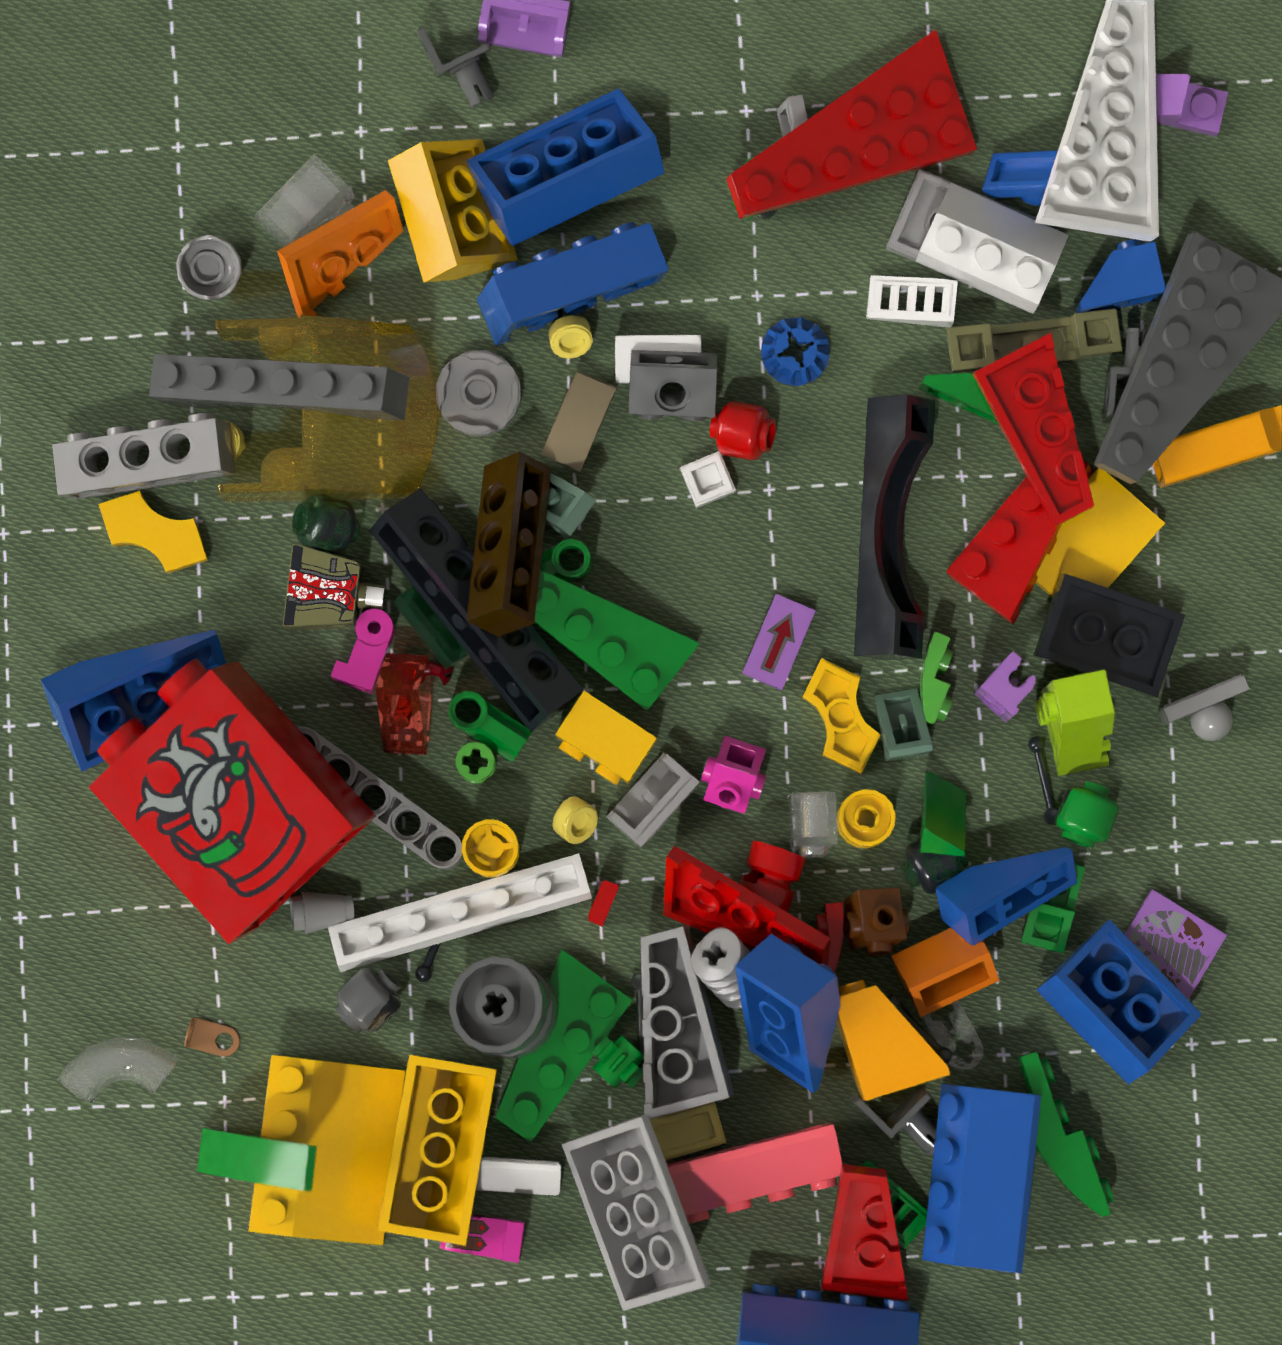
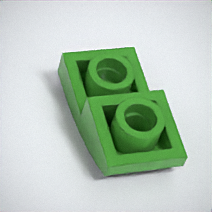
[920,631,954,728]

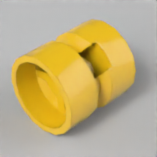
[836,789,896,849]
[462,819,520,878]

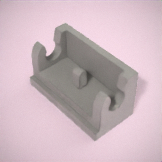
[606,752,700,849]

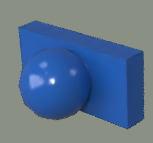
[982,150,1058,206]

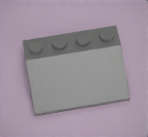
[562,1114,711,1311]

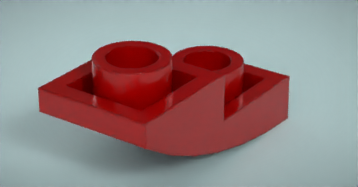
[816,902,844,973]

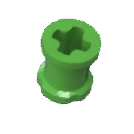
[455,742,496,784]

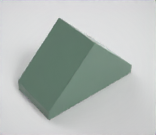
[875,688,933,762]

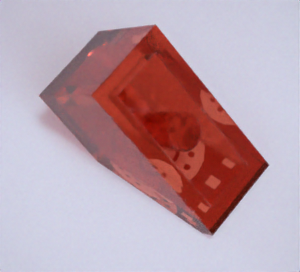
[375,653,432,755]

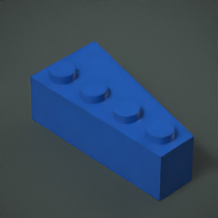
[477,222,669,346]

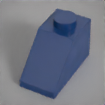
[1076,239,1166,313]

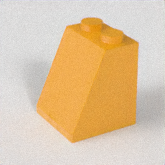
[836,980,950,1101]

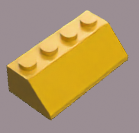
[378,1055,497,1246]

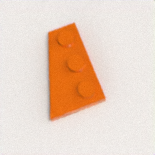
[277,190,403,324]

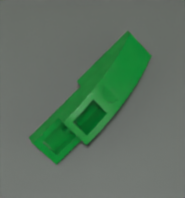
[1017,1051,1114,1217]

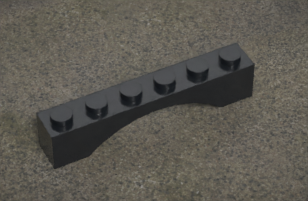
[854,394,935,660]

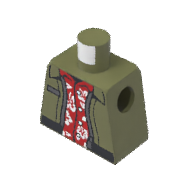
[282,544,386,631]

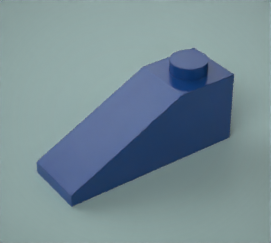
[936,847,1077,946]

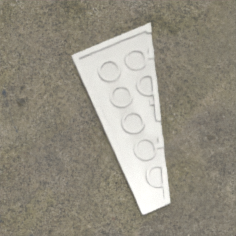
[1035,0,1159,242]

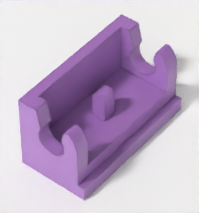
[478,0,571,58]
[974,651,1035,723]

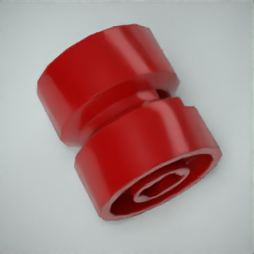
[738,840,806,913]

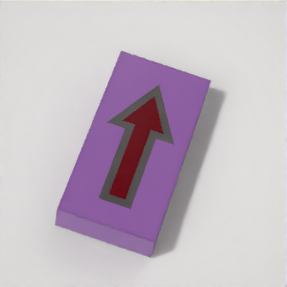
[742,594,816,691]

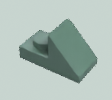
[545,473,596,538]

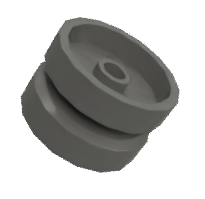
[449,957,558,1059]

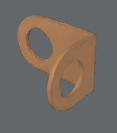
[184,1017,240,1057]

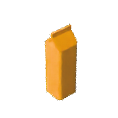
[1152,405,1282,488]

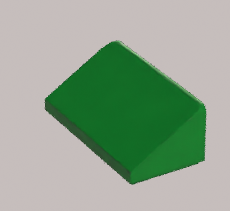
[920,771,966,856]

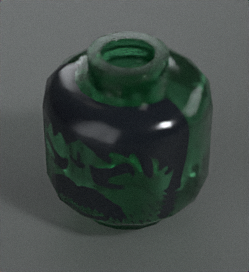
[292,494,360,554]
[900,838,969,895]

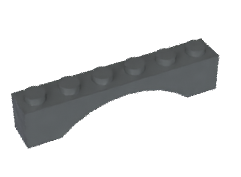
[148,354,410,421]

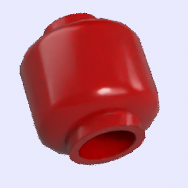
[709,401,776,460]

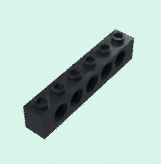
[369,488,584,733]

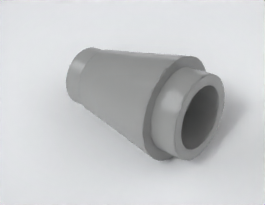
[290,891,354,935]

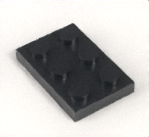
[1033,573,1185,697]

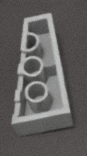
[641,926,735,1119]

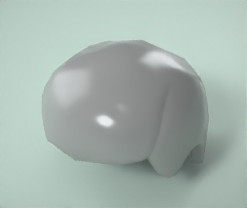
[176,235,242,300]

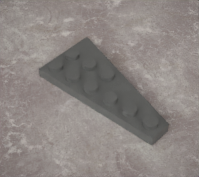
[1094,231,1282,484]

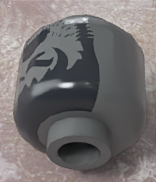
[336,968,401,1033]

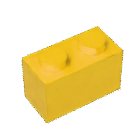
[555,691,657,786]

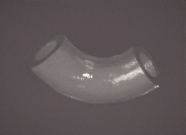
[57,1037,180,1103]

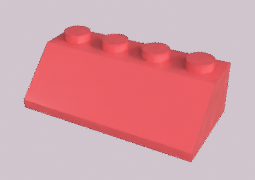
[667,1122,842,1224]

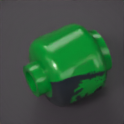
[1055,781,1119,849]

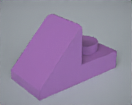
[1156,74,1228,137]

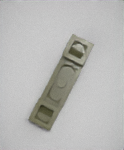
[946,309,1122,372]

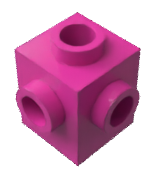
[701,736,767,814]

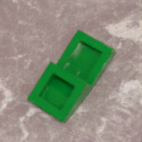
[1021,862,1086,953]

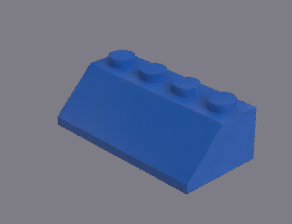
[466,88,665,246]
[922,1084,1041,1273]
[736,1283,919,1345]

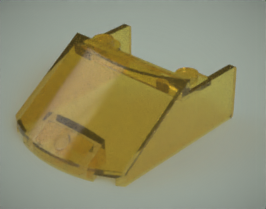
[215,315,438,502]

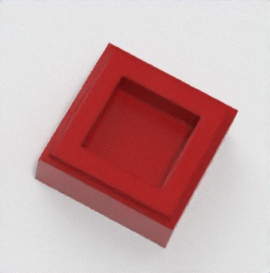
[587,880,620,927]

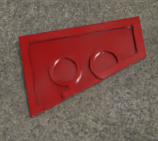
[821,1164,908,1301]

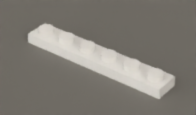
[328,853,592,972]

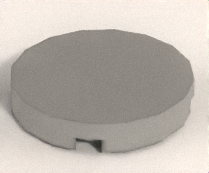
[436,350,521,436]

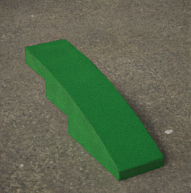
[197,1128,317,1191]

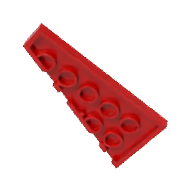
[726,29,977,219]

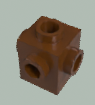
[843,887,909,956]

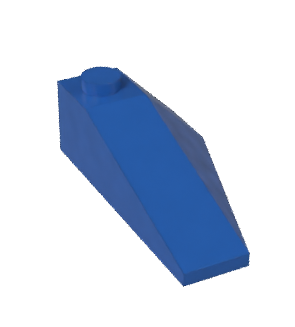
[41,629,226,772]

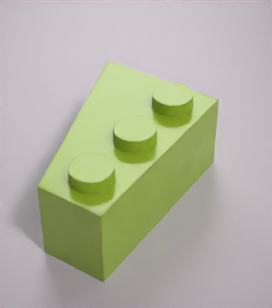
[1035,670,1115,776]

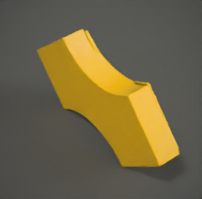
[99,491,209,574]
[802,658,880,774]

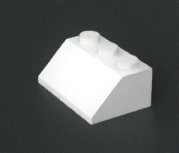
[916,183,1069,314]

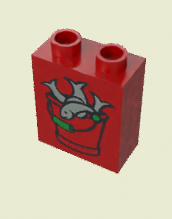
[89,659,377,944]

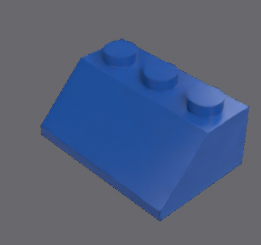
[1036,919,1202,1084]

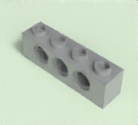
[52,413,236,500]

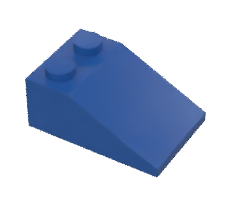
[735,934,840,1093]

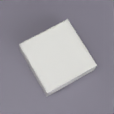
[680,451,736,508]

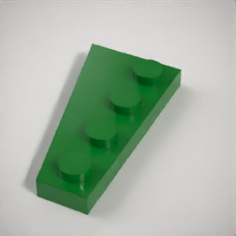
[535,570,700,711]
[495,950,633,1143]

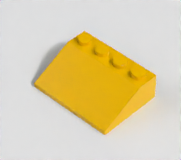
[248,1055,406,1245]

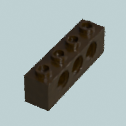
[466,451,551,637]

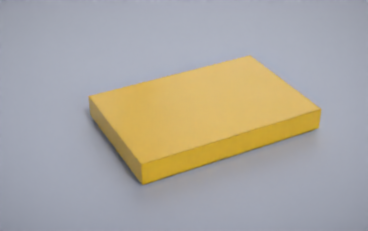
[1035,468,1165,598]

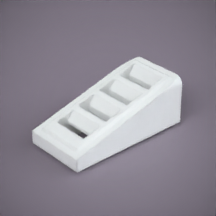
[866,275,958,328]

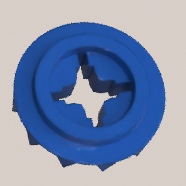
[761,317,830,386]

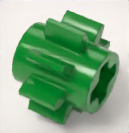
[592,1035,644,1089]

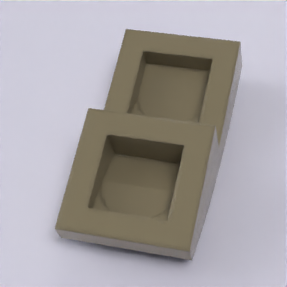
[541,371,617,471]

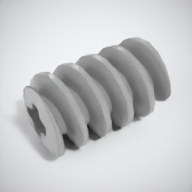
[691,927,750,1009]

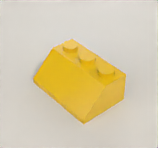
[388,139,518,283]

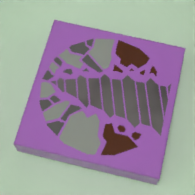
[1124,889,1227,1000]

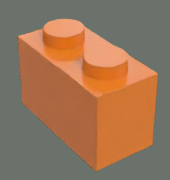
[891,928,1000,1018]

